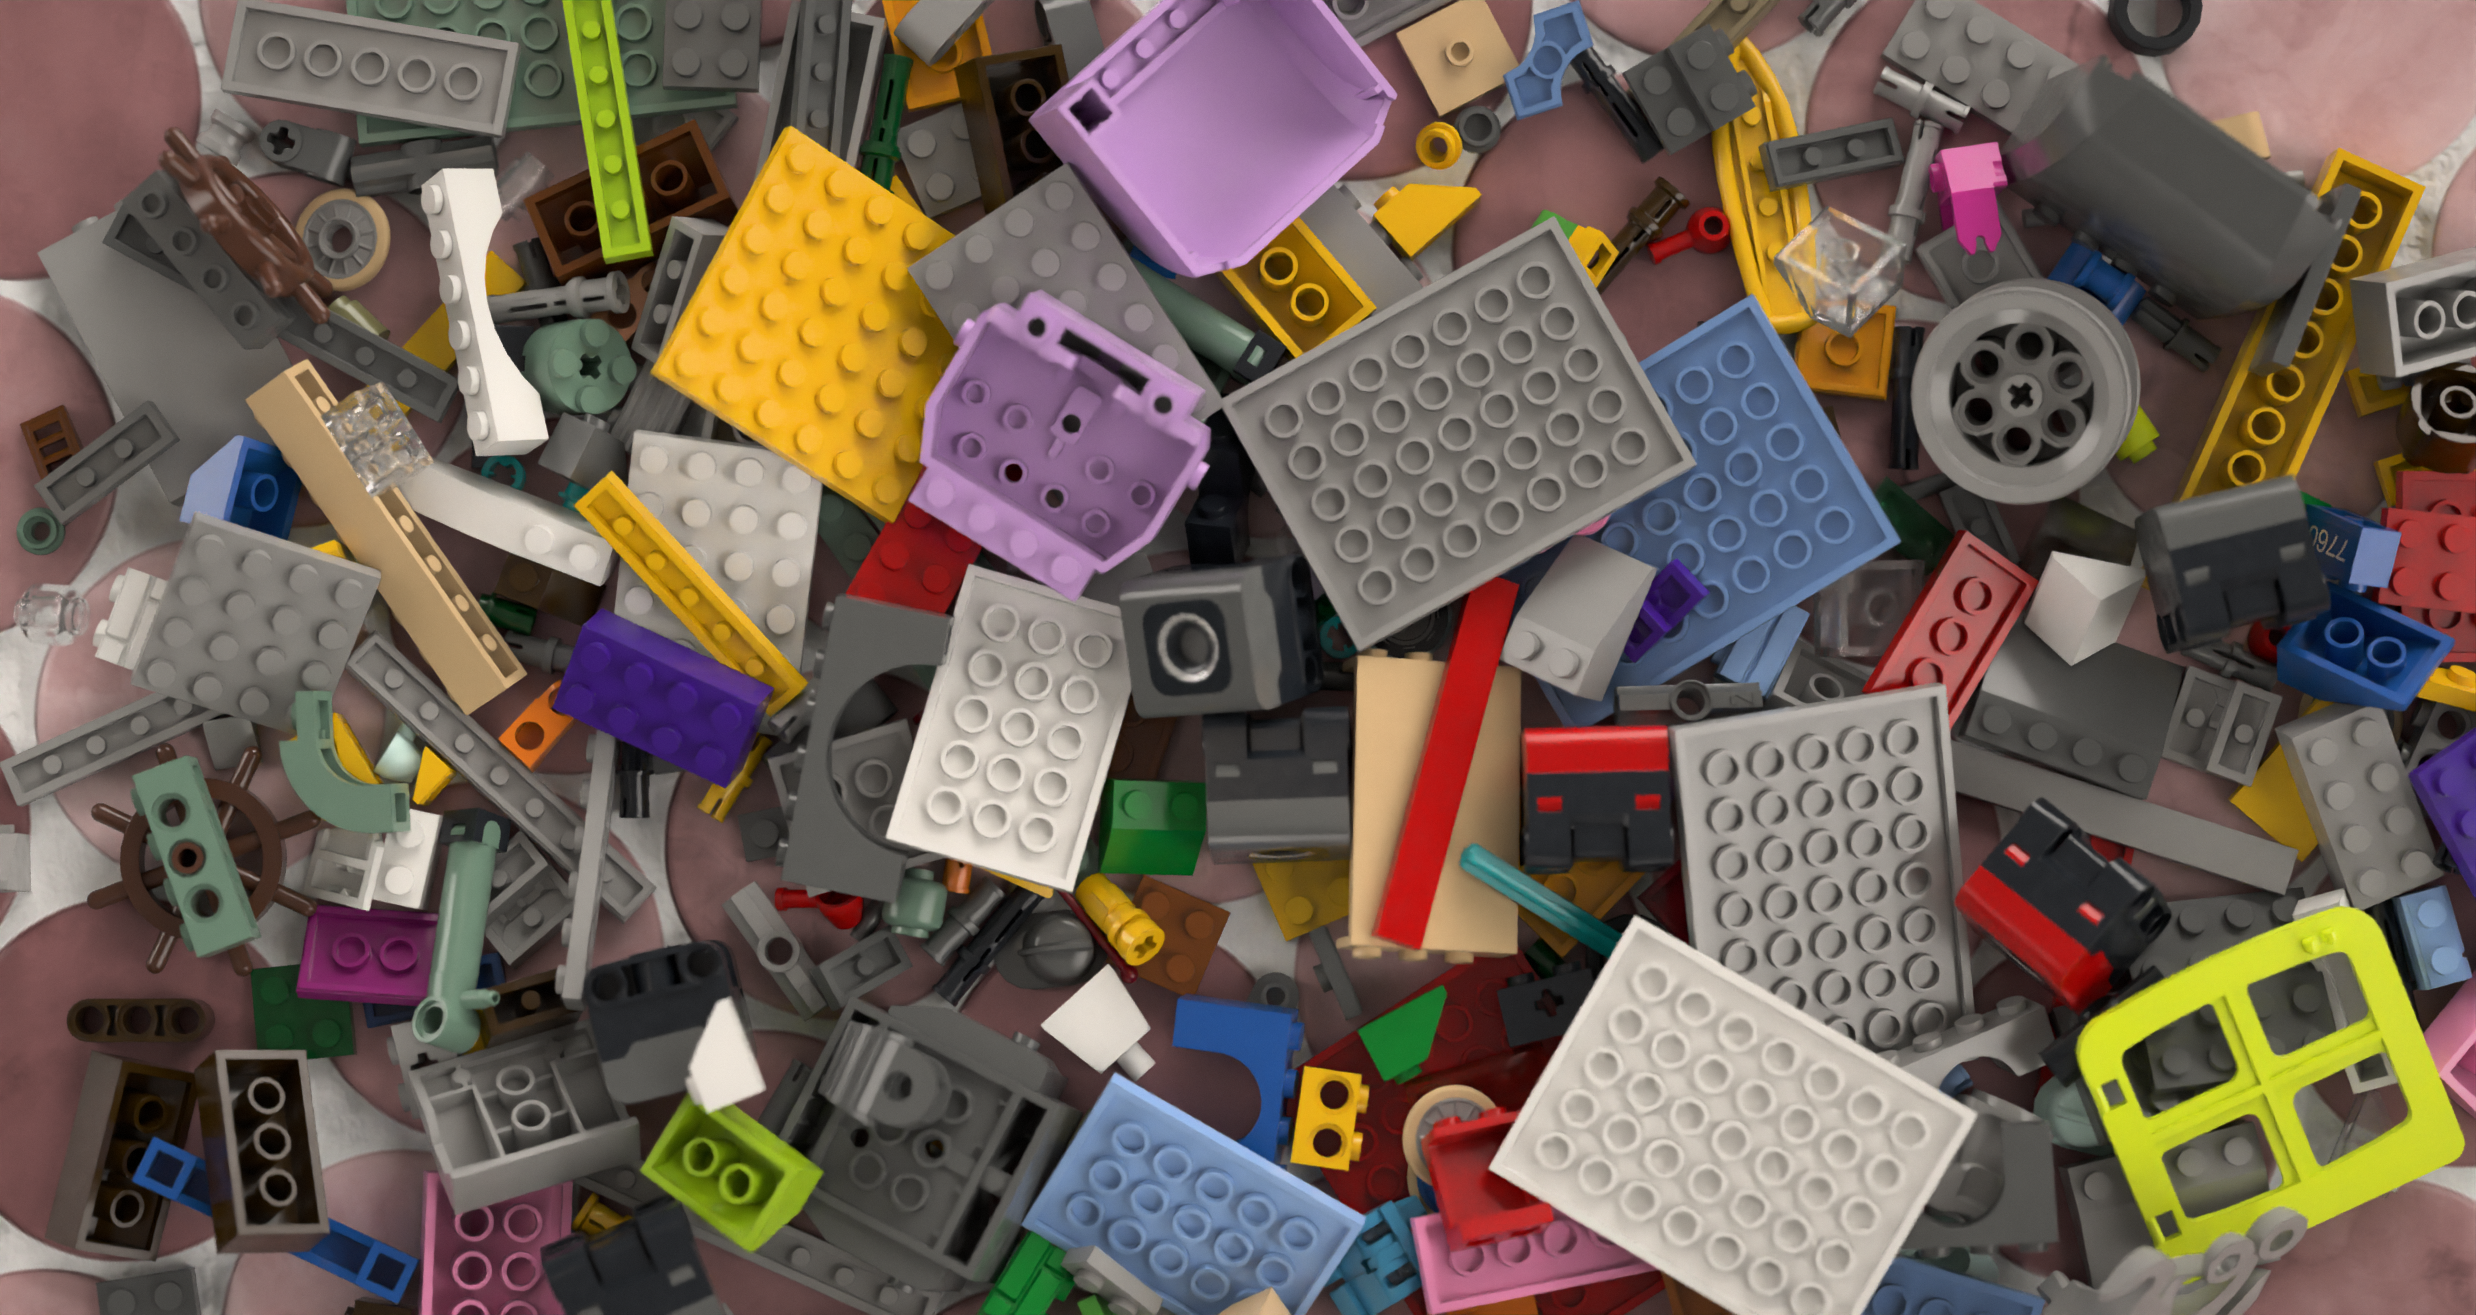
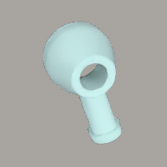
[373,722,423,783]

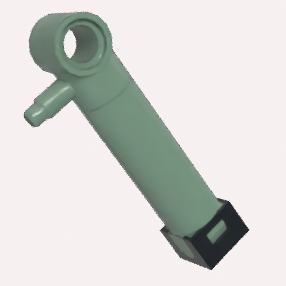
[1129,255,1287,386]
[412,807,512,1054]

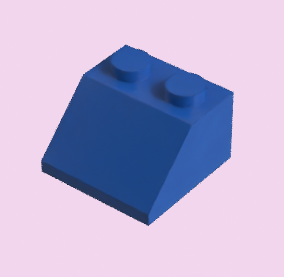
[179,435,302,541]

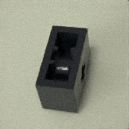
[1497,960,1596,1047]

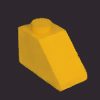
[1372,183,1482,261]

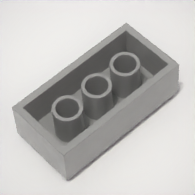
[2349,246,2476,378]
[2275,702,2444,910]

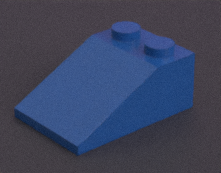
[2277,580,2455,711]

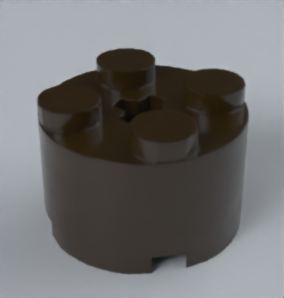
[2395,362,2476,474]

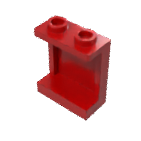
[1420,1107,1554,1253]

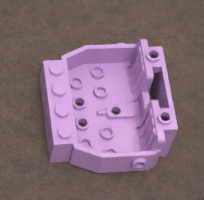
[908,290,1211,602]

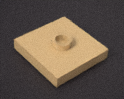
[1395,0,1519,119]

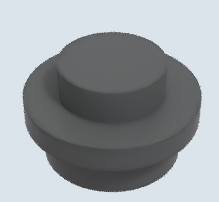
[1454,106,1501,154]

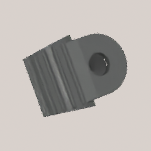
[818,1020,951,1130]

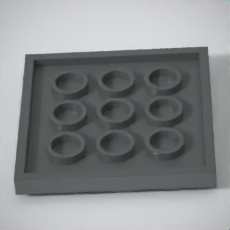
[2126,887,2342,1095]

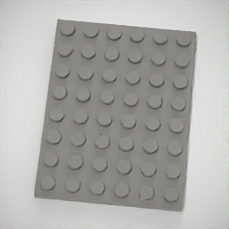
[1221,216,1697,653]
[1668,682,1979,1063]

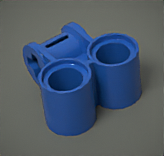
[2047,242,2146,326]

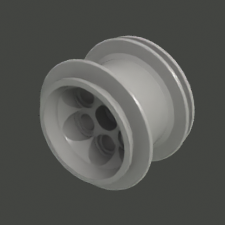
[1911,278,2141,505]

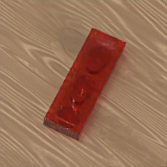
[1403,1041,1548,1109]

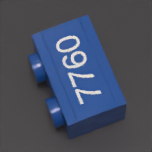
[2306,504,2402,593]

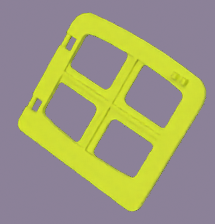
[2076,906,2465,1285]

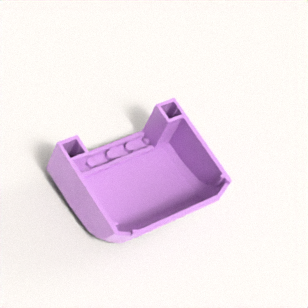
[1028,0,1398,278]

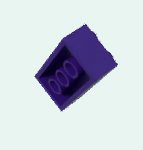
[552,608,775,788]

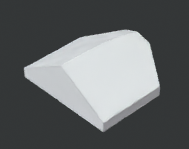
[303,827,384,911]

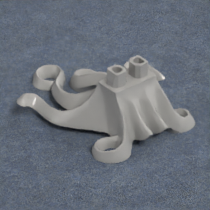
[2037,1206,2308,1315]

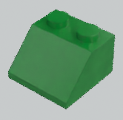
[1098,777,1207,876]

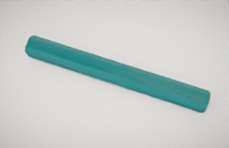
[1459,843,1623,959]

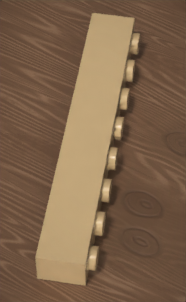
[245,358,527,716]

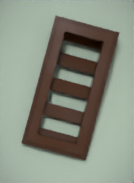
[20,405,84,480]

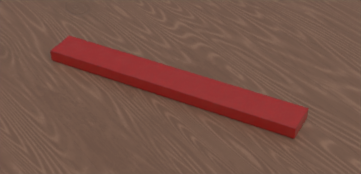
[1371,577,1520,951]

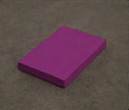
[296,905,439,1006]

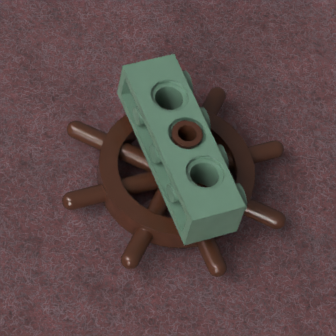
[87,743,321,977]

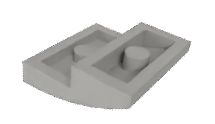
[2161,665,2283,787]
[485,830,574,970]

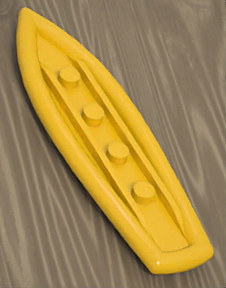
[1711,36,1818,335]

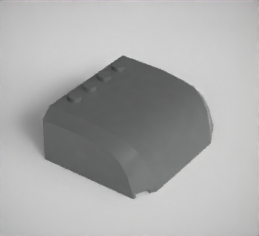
[2000,55,2343,320]

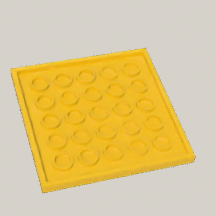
[650,126,959,524]

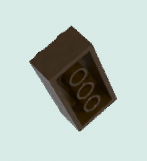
[954,44,1095,216]
[194,1050,330,1254]

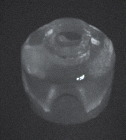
[14,583,90,646]

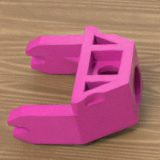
[1929,142,2008,256]

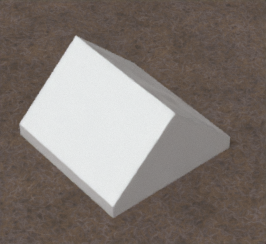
[2024,551,2146,666]

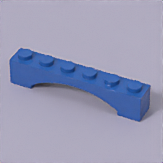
[132,1137,420,1304]

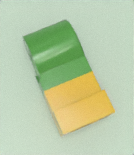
[1530,210,1619,288]

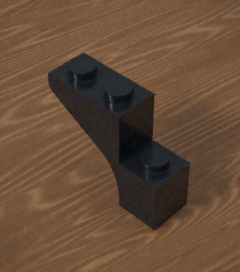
[1185,393,1255,565]

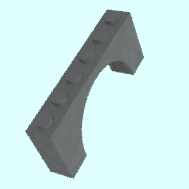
[776,593,955,903]

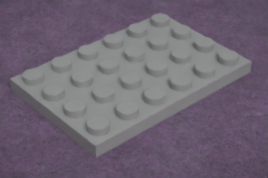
[907,162,1225,505]

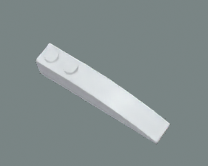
[359,431,620,586]

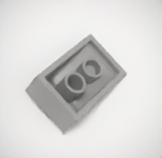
[1499,535,1657,702]

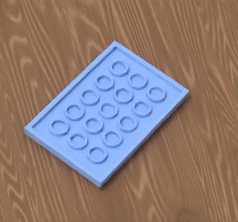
[1021,1072,1366,1315]

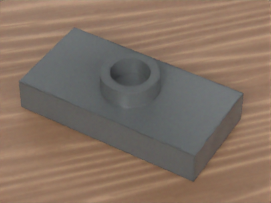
[1308,926,1363,1020]

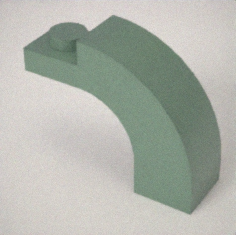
[279,691,411,833]

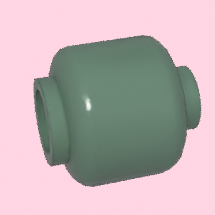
[881,868,947,939]

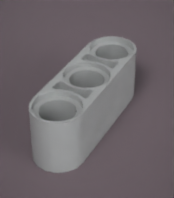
[894,0,994,66]

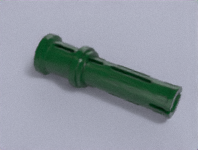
[859,54,914,194]

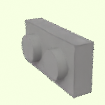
[1060,1245,1164,1315]

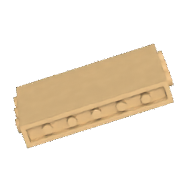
[1336,649,1522,964]

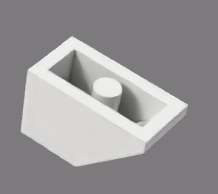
[686,997,766,1113]

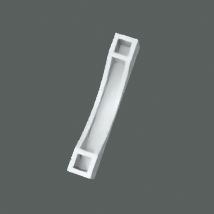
[421,168,549,456]

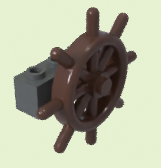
[122,127,333,350]

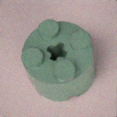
[521,319,637,416]

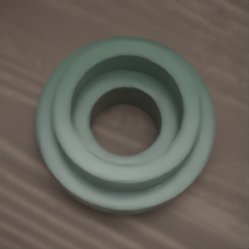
[17,508,66,555]

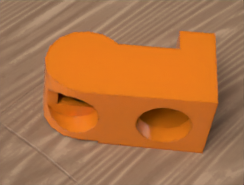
[498,679,578,773]

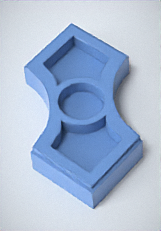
[1503,0,1594,121]

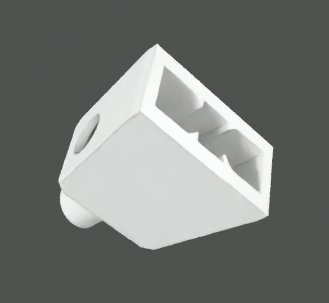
[1041,964,1156,1082]

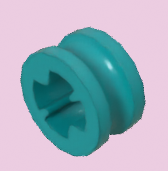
[481,455,526,490]
[1320,616,1357,659]

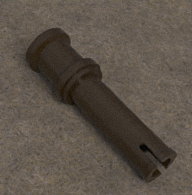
[1588,176,1690,295]

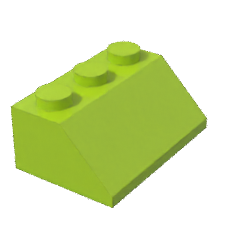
[640,1091,824,1253]

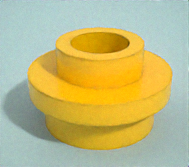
[1416,122,1463,170]

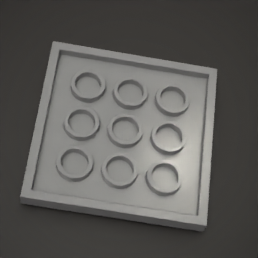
[131,511,381,735]

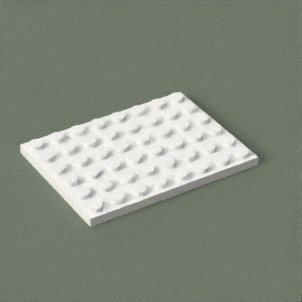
[1488,915,1978,1315]

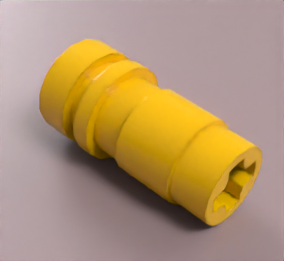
[1075,873,1165,966]

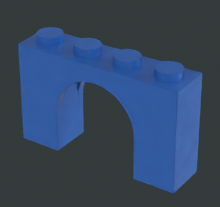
[1172,993,1304,1172]

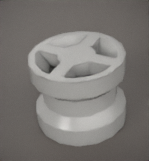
[195,109,256,166]

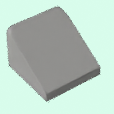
[202,716,263,770]

